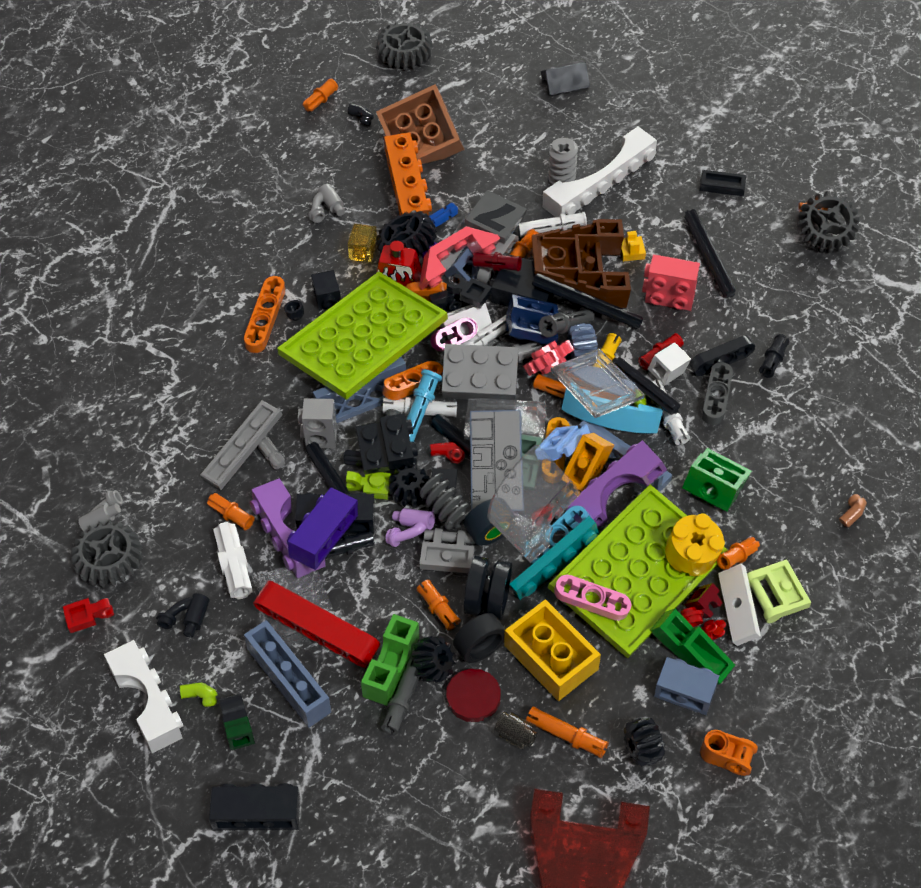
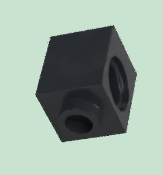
[311,270,341,310]

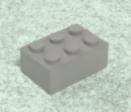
[442,344,518,402]

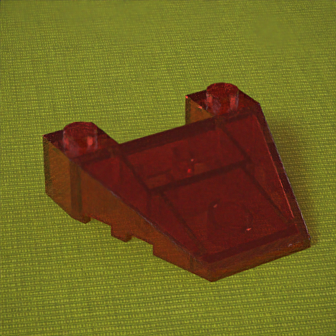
[530,789,650,888]

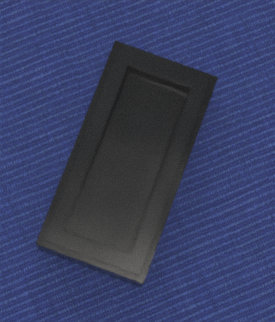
[699,170,747,197]

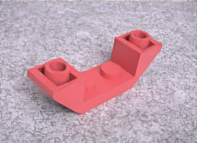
[419,226,500,290]

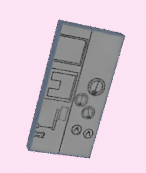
[470,410,523,512]

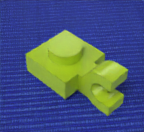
[346,471,391,500]

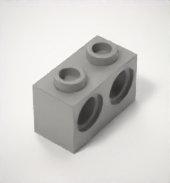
[298,398,337,448]

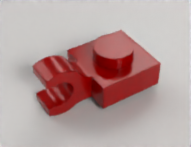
[63,598,114,633]

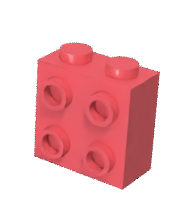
[642,254,700,311]

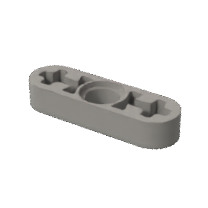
[477,234,519,285]

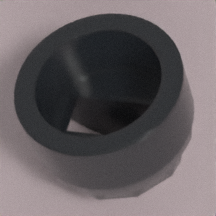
[284,300,304,321]

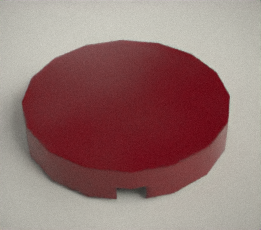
[446,669,501,722]

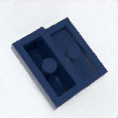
[505,294,559,345]

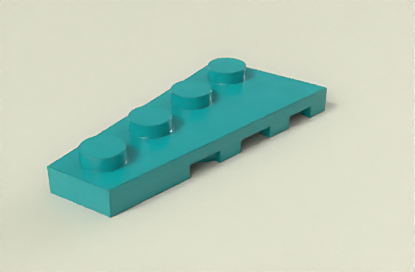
[509,516,599,600]

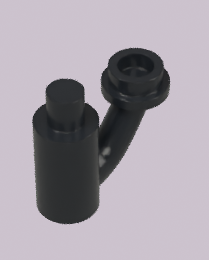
[156,593,210,638]

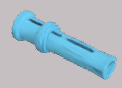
[406,369,443,442]

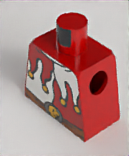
[377,241,422,287]

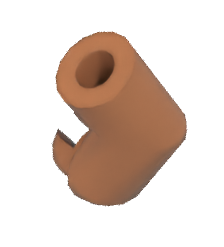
[839,494,867,528]

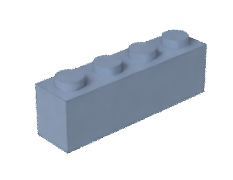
[244,620,331,728]

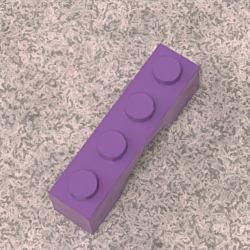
[564,440,667,529]
[250,478,326,578]

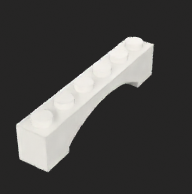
[542,127,657,217]

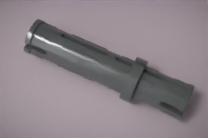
[381,656,419,735]

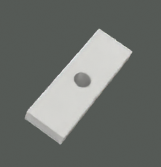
[718,563,761,646]

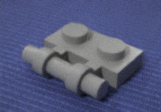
[420,528,476,573]

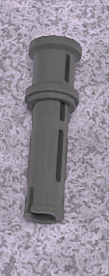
[539,309,594,337]

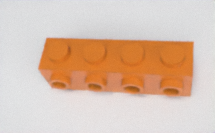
[384,132,432,216]

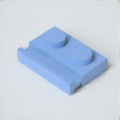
[535,424,590,461]

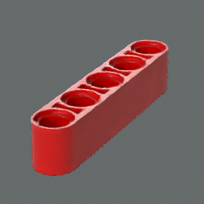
[253,580,381,668]

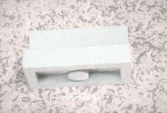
[439,303,492,339]

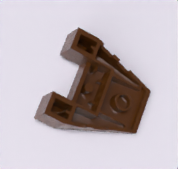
[531,219,631,308]

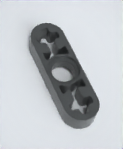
[702,362,733,425]

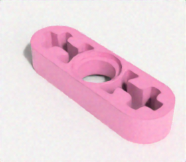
[554,575,631,621]

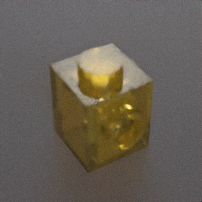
[348,223,377,262]

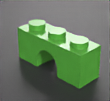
[361,614,419,706]

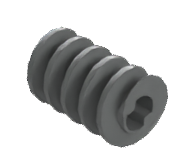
[420,473,469,530]

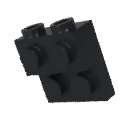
[355,413,418,475]

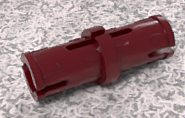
[473,252,522,271]

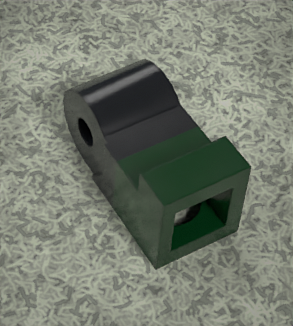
[219,693,255,750]

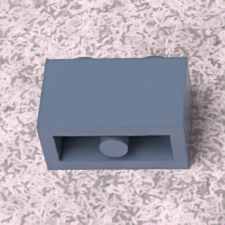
[654,657,720,716]

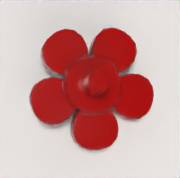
[701,619,726,640]

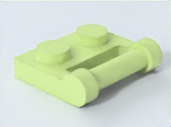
[747,560,811,623]

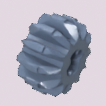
[567,323,598,364]

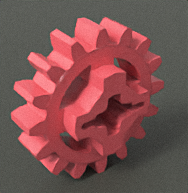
[523,340,574,376]

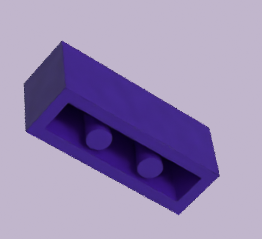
[287,487,358,570]

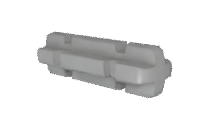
[258,436,285,470]

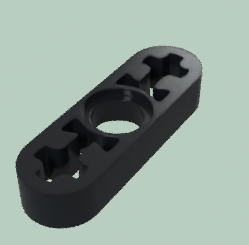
[689,335,756,376]

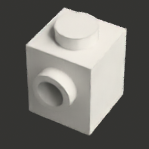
[648,342,691,386]

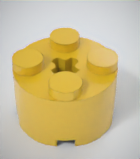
[665,514,725,576]

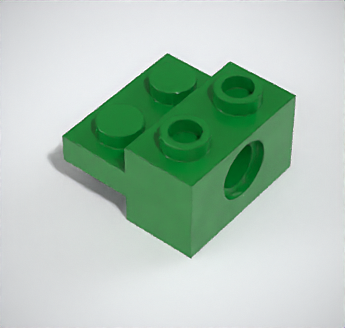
[682,448,752,512]

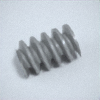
[548,138,578,185]

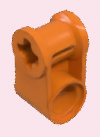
[700,730,758,776]

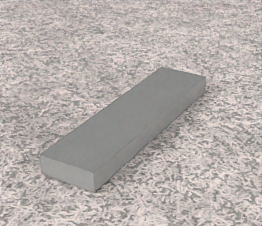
[200,400,283,490]

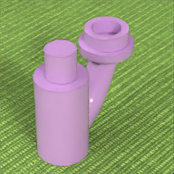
[386,508,435,547]

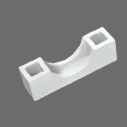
[104,640,183,753]

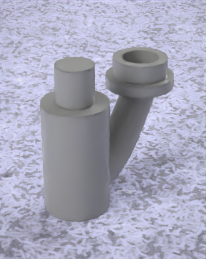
[308,184,345,223]
[79,490,123,533]

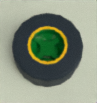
[464,498,515,546]

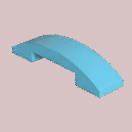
[561,386,663,433]

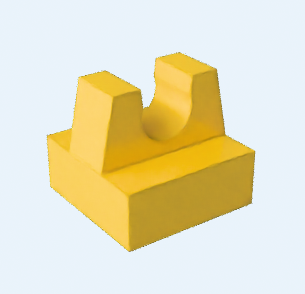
[621,231,646,262]

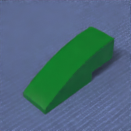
[650,608,735,685]

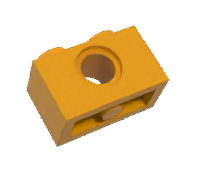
[561,433,614,491]

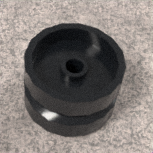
[464,556,512,620]

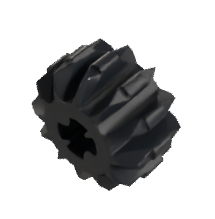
[388,464,430,508]
[411,636,456,683]
[623,717,665,767]

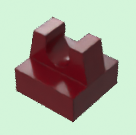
[684,583,723,619]

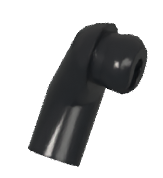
[348,103,374,126]

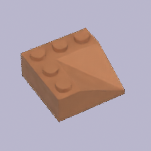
[376,84,465,164]

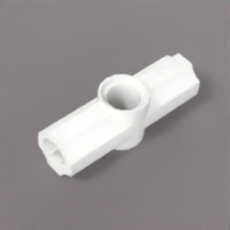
[213,522,253,600]

